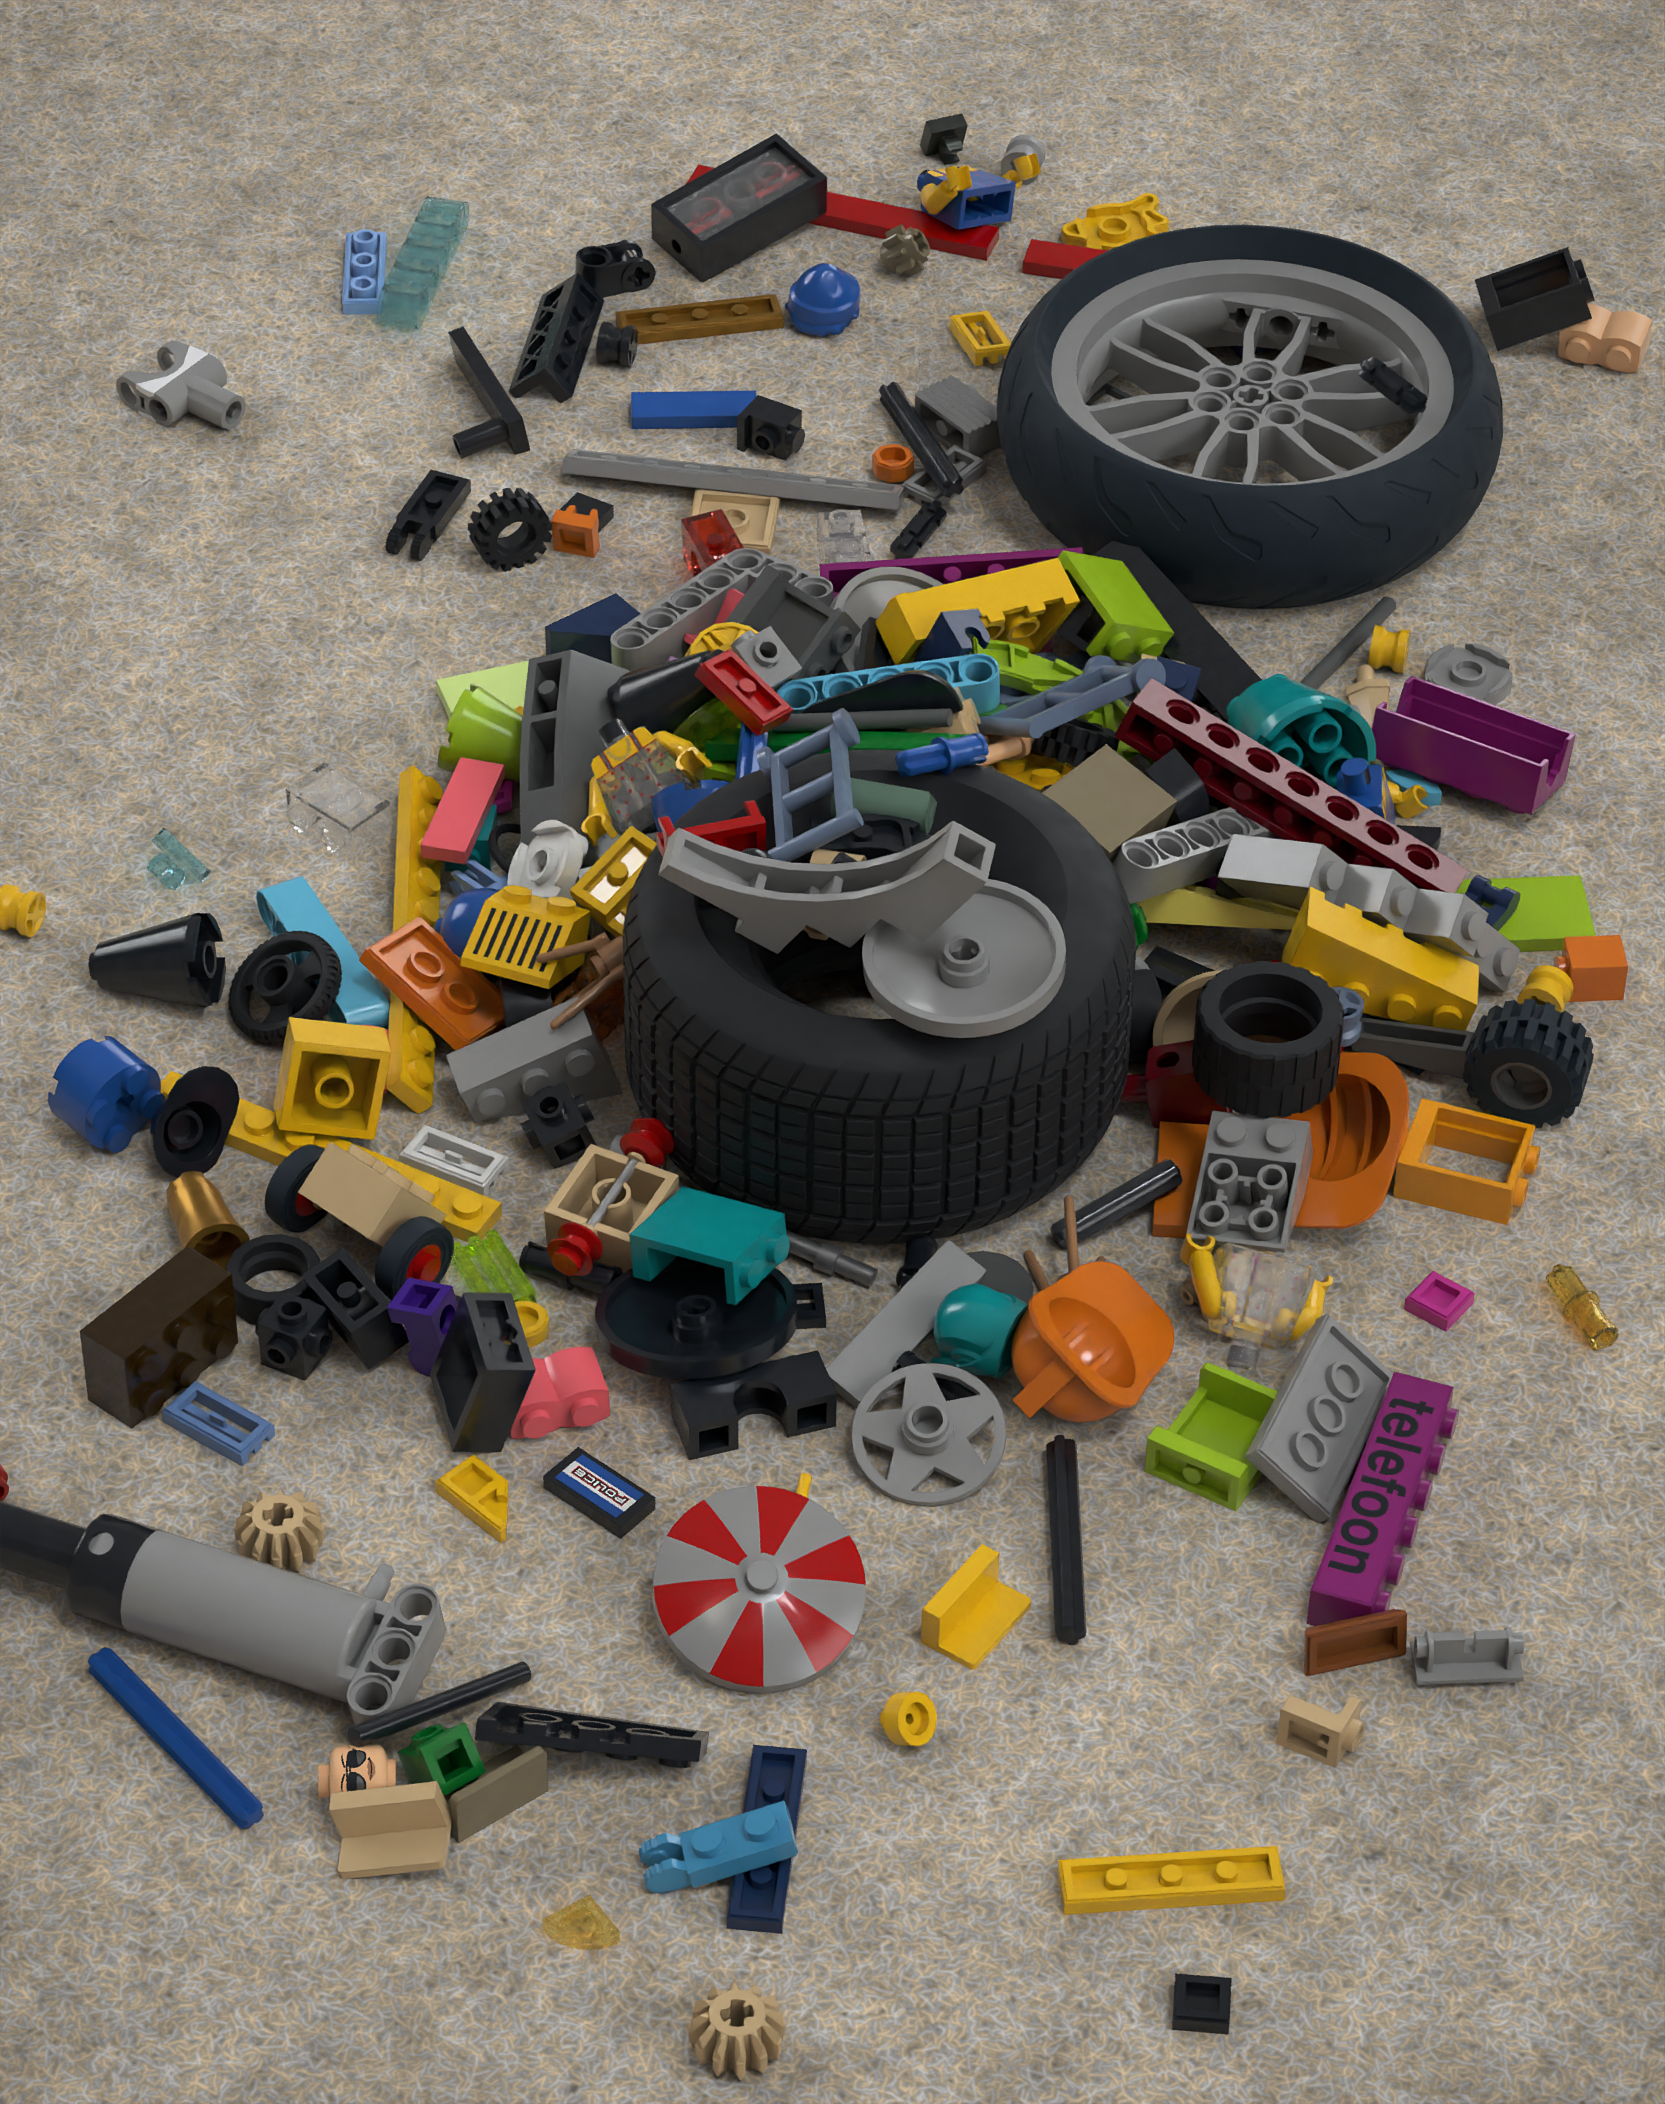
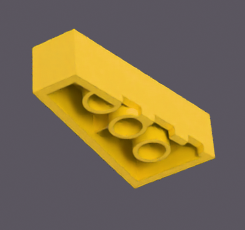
[875,558,1080,665]
[1282,886,1479,1031]

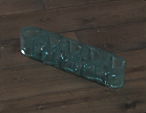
[377,196,469,329]

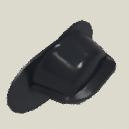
[150,1066,240,1178]

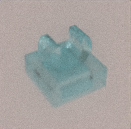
[147,827,212,890]

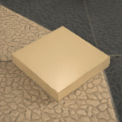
[685,490,780,556]

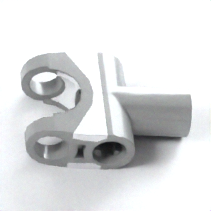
[116,341,246,430]

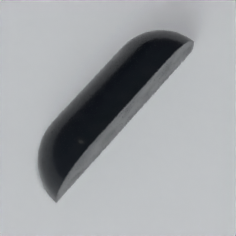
[800,670,963,732]

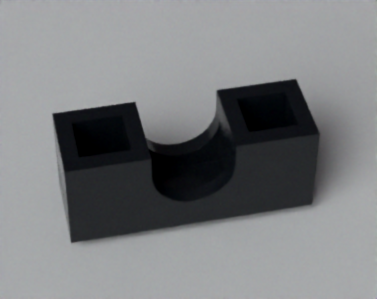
[671,1350,837,1460]

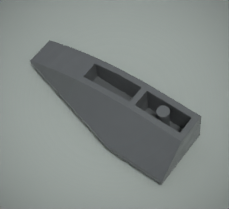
[520,650,631,845]

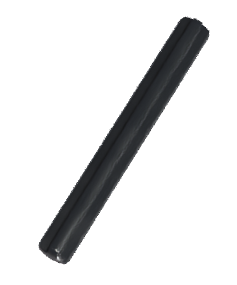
[879,382,964,498]
[1046,1435,1087,1645]

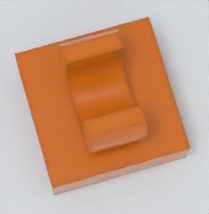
[551,505,600,558]

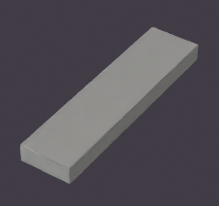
[826,1239,987,1409]

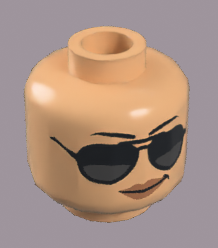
[318,1745,396,1802]

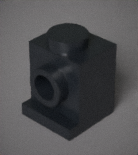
[737,395,805,460]

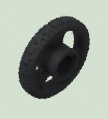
[228,931,342,1044]

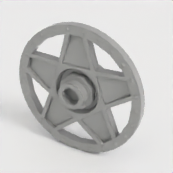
[851,1363,1006,1506]

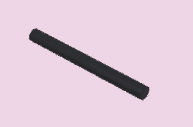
[347,1661,531,1747]

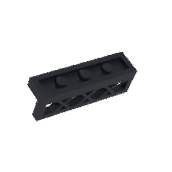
[509,272,605,403]

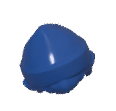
[785,263,861,337]

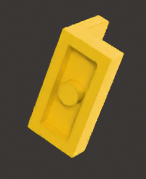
[921,1544,1031,1670]

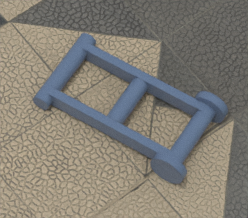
[977,655,1166,739]
[756,708,864,862]

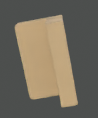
[329,1781,452,1879]

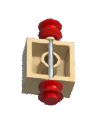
[544,1118,679,1276]

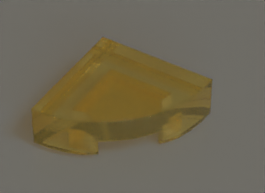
[542,1894,620,1950]

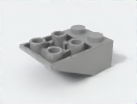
[1186,1111,1313,1253]

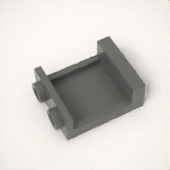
[724,564,861,679]

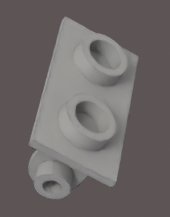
[1410,1627,1524,1685]

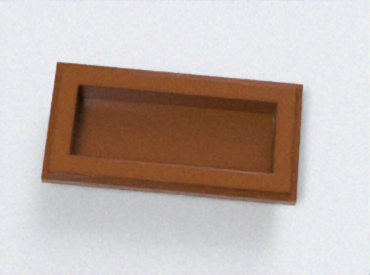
[1304,1609,1407,1676]

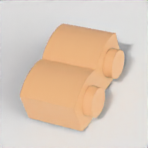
[1558,303,1652,373]

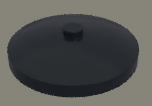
[595,1256,798,1379]

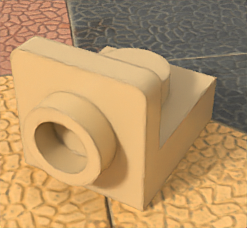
[1276,1695,1366,1768]

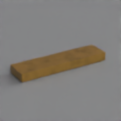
[615,294,784,345]

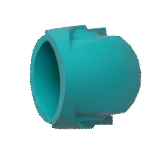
[930,1283,1028,1379]

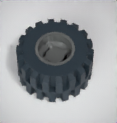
[1463,999,1594,1128]

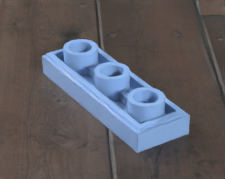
[342,229,387,314]

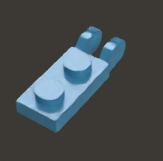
[639,1801,798,1894]

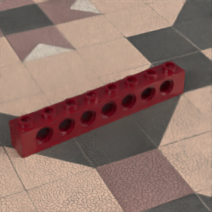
[1114,678,1470,893]

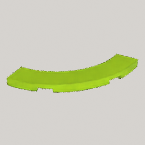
[971,637,1155,766]

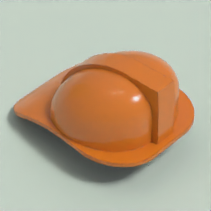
[1273,1052,1409,1229]
[1011,1261,1174,1423]

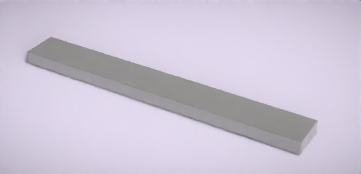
[562,449,905,510]

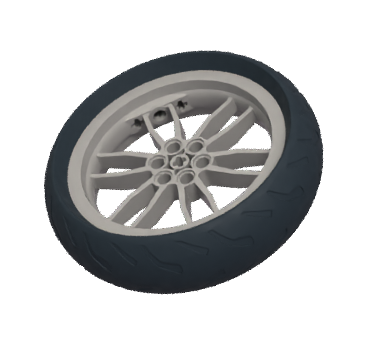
[996,224,1503,609]

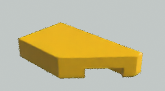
[435,1454,509,1543]

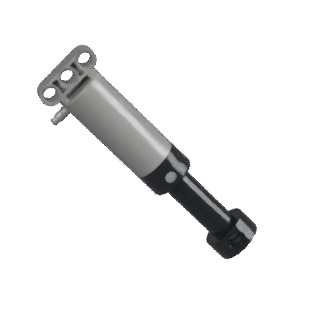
[0,1500,446,1742]

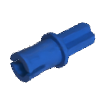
[895,733,989,777]

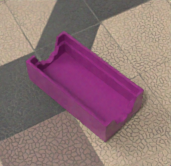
[1372,676,1576,815]

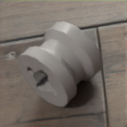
[1001,135,1046,185]

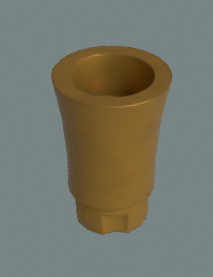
[166,1171,250,1270]

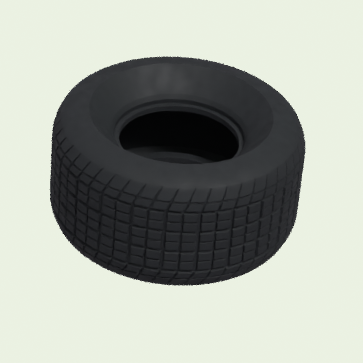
[623,750,1136,1244]

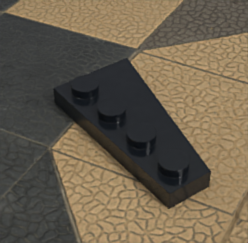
[475,1702,709,1768]

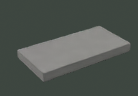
[1245,1313,1393,1523]

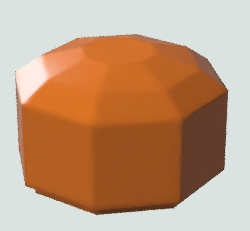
[872,444,914,483]

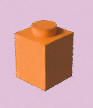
[1554,935,1628,1002]

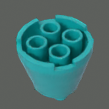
[1226,674,1376,789]

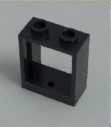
[1474,247,1595,351]
[430,1292,536,1452]

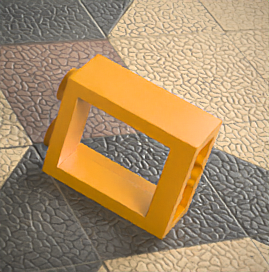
[1393,1098,1541,1225]

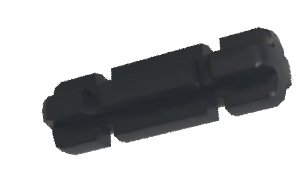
[1359,357,1428,416]
[890,500,947,559]

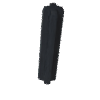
[1050,1159,1183,1250]

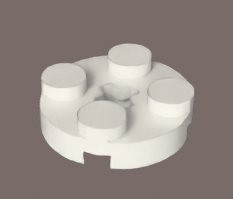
[507,820,589,900]

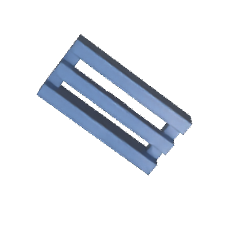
[162,1381,275,1466]

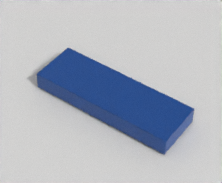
[631,390,757,429]

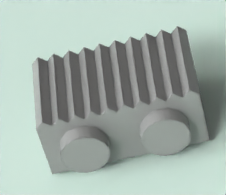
[915,374,1001,457]

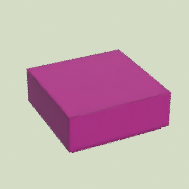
[1404,1271,1475,1332]

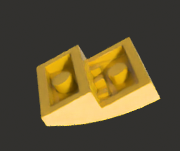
[570,825,657,938]

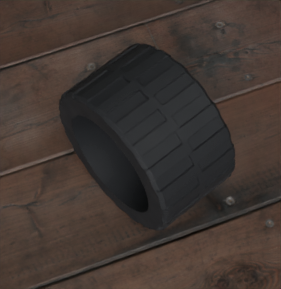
[1191,961,1344,1118]

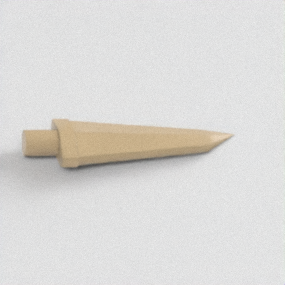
[1345,665,1391,772]

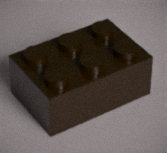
[80,1246,238,1429]

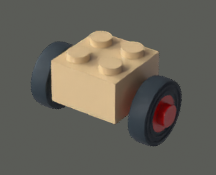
[264,1142,454,1300]

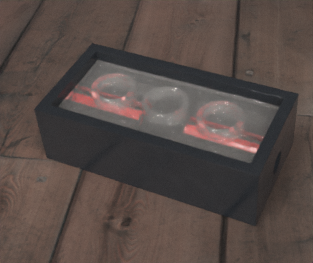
[651,133,827,282]

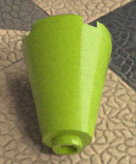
[437,684,523,782]

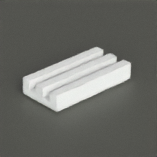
[399,1125,509,1196]

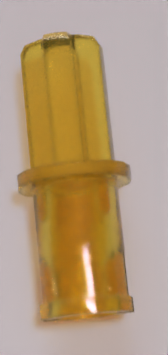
[1546,1264,1619,1351]

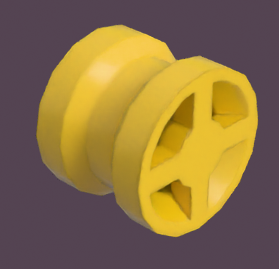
[1368,625,1411,674]
[0,883,46,938]
[1517,965,1574,1012]

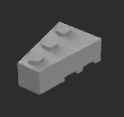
[446,996,623,1123]

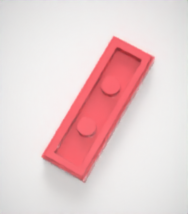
[420,757,505,865]

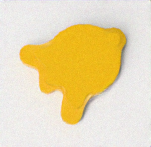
[1061,193,1169,250]

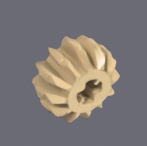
[234,1487,325,1573]
[688,1980,786,2081]

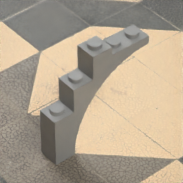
[658,821,996,954]
[1218,834,1520,992]

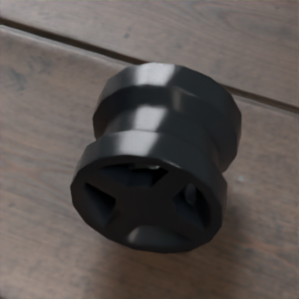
[596,322,638,367]

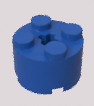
[48,1036,166,1153]

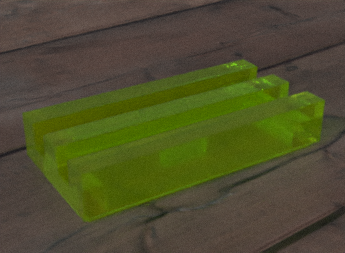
[452,1229,537,1303]

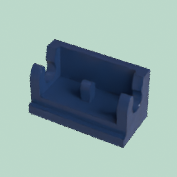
[912,609,990,663]

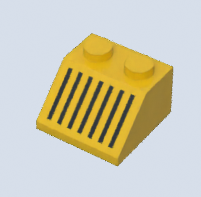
[460,885,591,989]

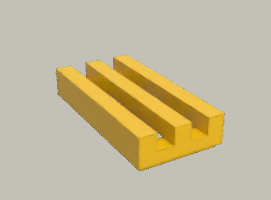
[949,311,1011,366]

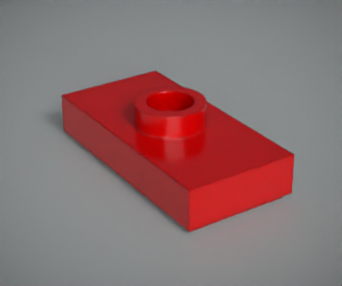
[694,649,794,736]

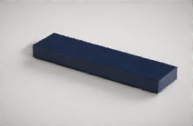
[727,1745,807,1934]

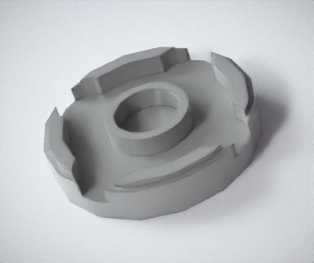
[1424,643,1512,705]

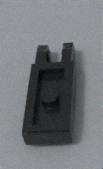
[385,470,471,561]

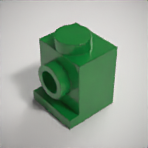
[397,1722,486,1796]

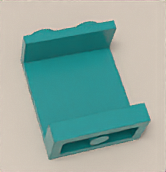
[629,1186,790,1305]

